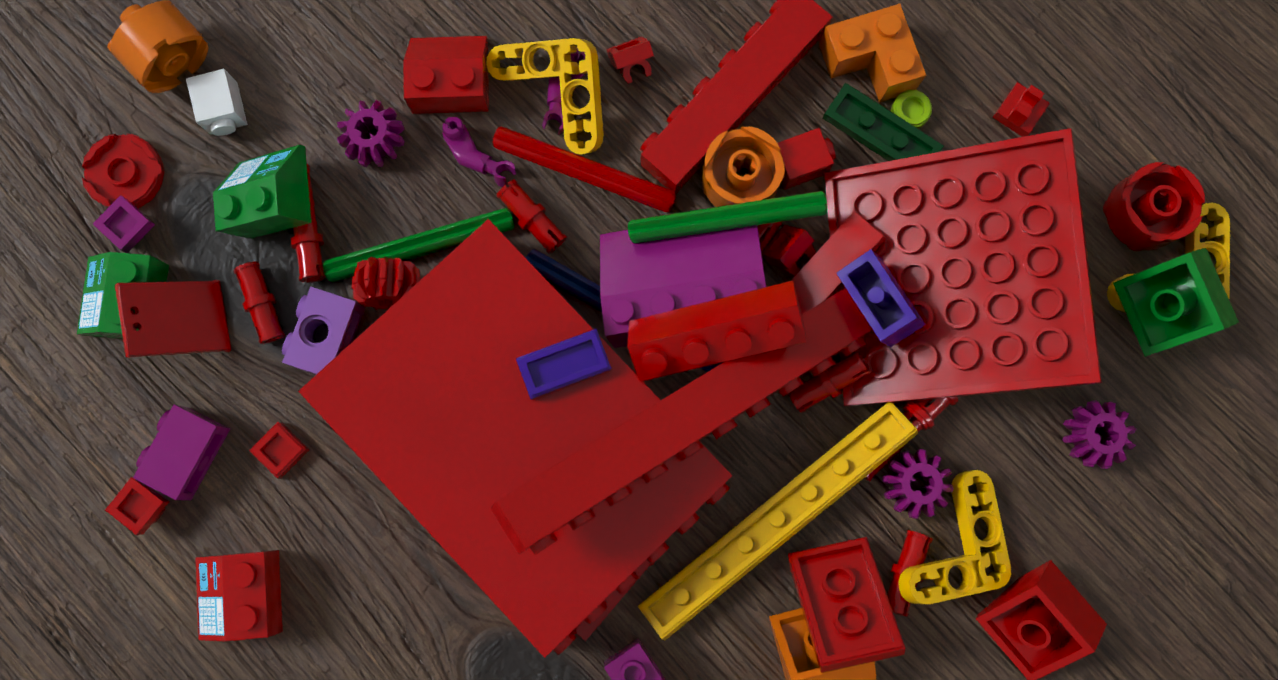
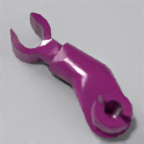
[542,49,586,135]
[442,117,516,187]

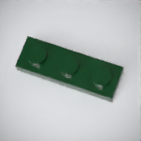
[822,83,944,161]

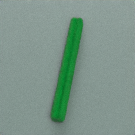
[628,191,828,243]
[323,208,514,282]

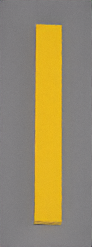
[638,402,918,641]

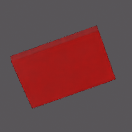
[788,537,906,673]

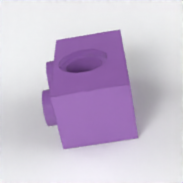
[282,286,365,375]

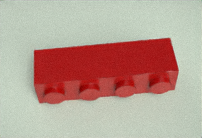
[627,281,807,382]

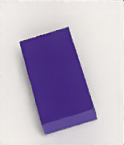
[516,329,611,400]

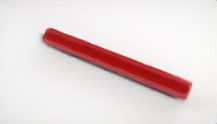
[492,126,676,213]

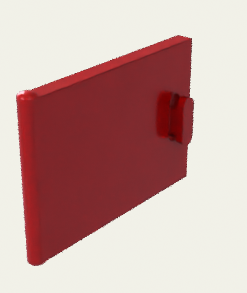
[115,280,232,358]

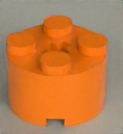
[107,0,209,93]
[702,126,785,207]

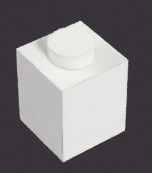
[186,69,248,136]

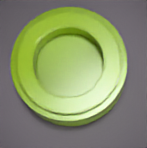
[891,90,932,129]

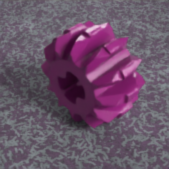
[337,100,405,168]
[1062,400,1137,469]
[882,449,954,519]

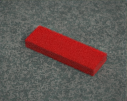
[791,211,886,314]

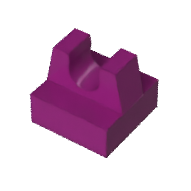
[93,195,155,253]

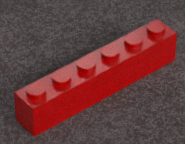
[640,0,833,194]

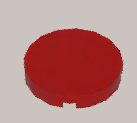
[82,133,164,208]

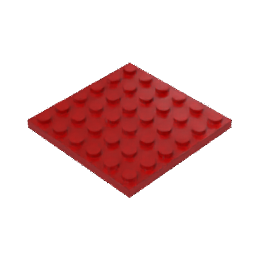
[824,128,1102,407]

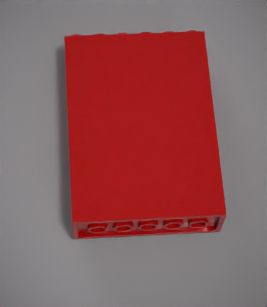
[298,219,732,658]

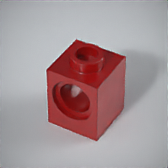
[778,128,836,190]

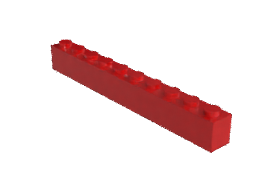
[491,288,873,555]

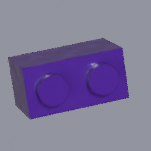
[836,249,926,347]

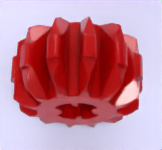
[352,256,421,310]

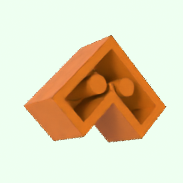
[819,4,926,103]

